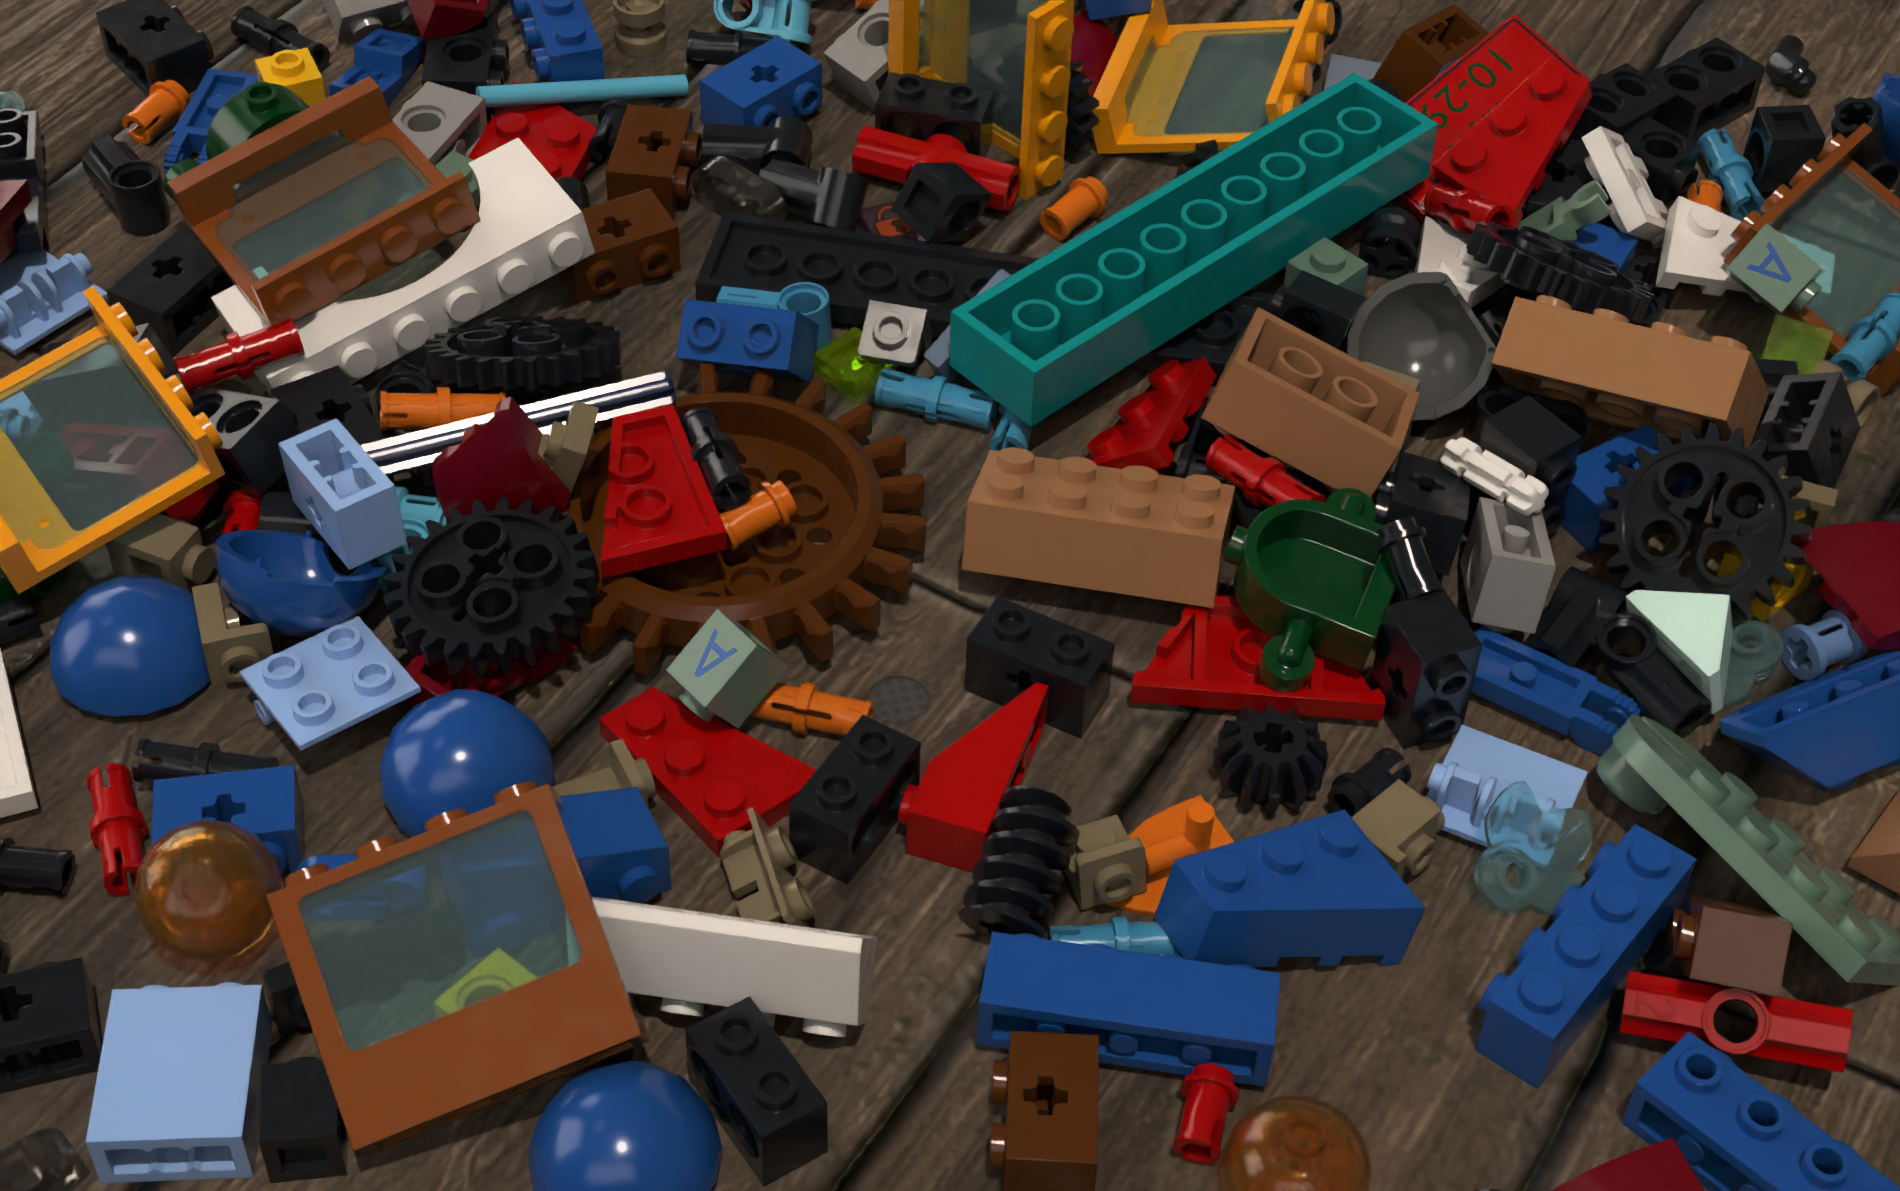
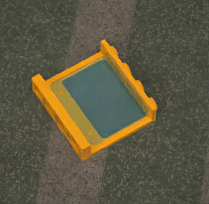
[888,0,1075,200]
[1092,0,1335,154]
[0,286,225,594]

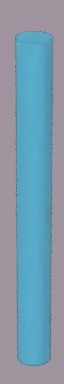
[476,74,688,108]

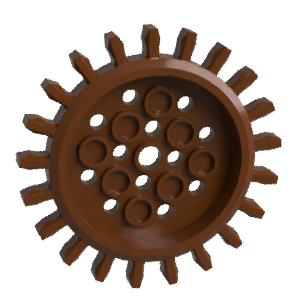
[558,363,927,675]

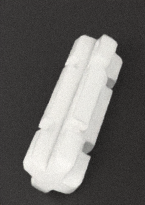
[1440,437,1549,516]

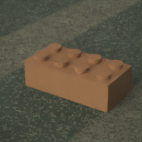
[1491,295,1769,449]
[962,447,1235,608]

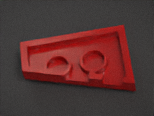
[1432,57,1592,228]
[1085,357,1217,470]
[600,404,727,579]
[599,687,817,858]

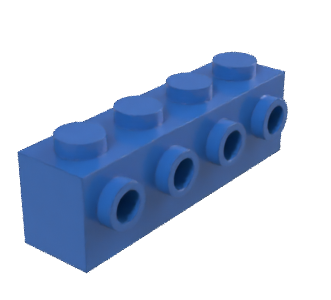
[510,0,605,108]
[1476,824,1697,1089]
[977,932,1281,1087]
[1622,1031,1900,1191]

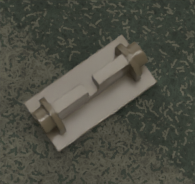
[720,807,816,927]

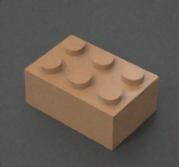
[1201,307,1420,498]

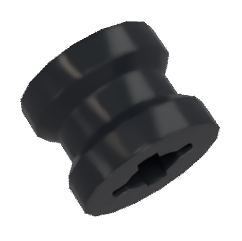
[1359,207,1421,279]

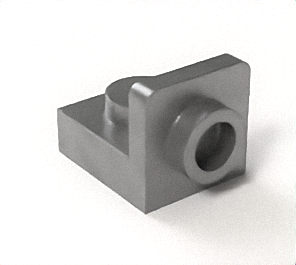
[858,300,933,367]

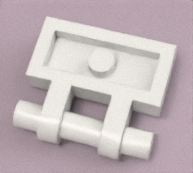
[1581,126,1668,248]

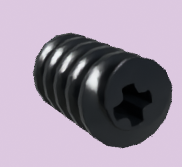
[957,785,1080,939]

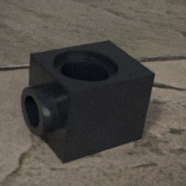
[1743,105,1826,193]
[1621,116,1701,206]
[891,162,993,242]
[1268,271,1367,352]
[259,1057,348,1183]

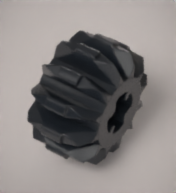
[1212,701,1328,817]

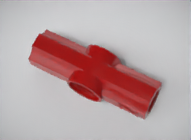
[852,126,1021,214]
[1619,970,1853,1073]

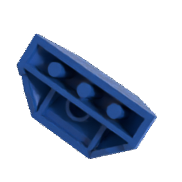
[1720,650,1900,790]

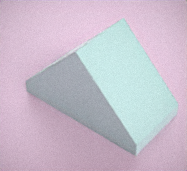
[1625,590,1733,715]

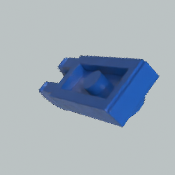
[163,68,258,176]
[1471,626,1641,755]

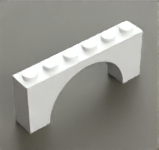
[211,138,595,398]

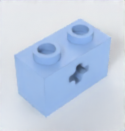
[278,418,407,570]

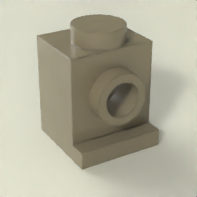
[106,497,215,593]
[1351,779,1445,879]

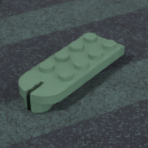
[1597,714,1900,986]

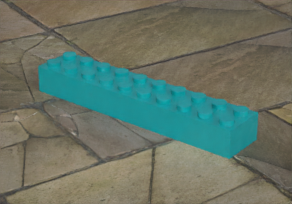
[949,73,1438,427]

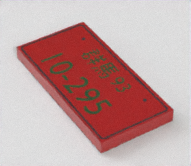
[1396,14,1590,222]

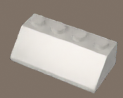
[566,897,878,1037]

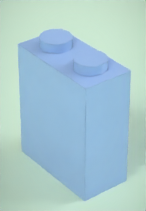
[85,982,273,1183]

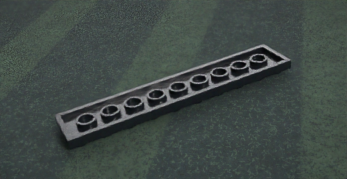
[695,211,1275,380]

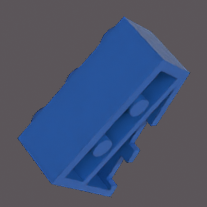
[431,787,672,961]
[1154,809,1426,967]

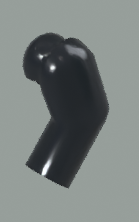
[1766,35,1817,95]

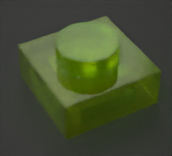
[1761,314,1834,374]
[814,327,897,400]

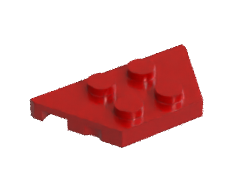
[468,81,597,210]
[1130,596,1385,721]

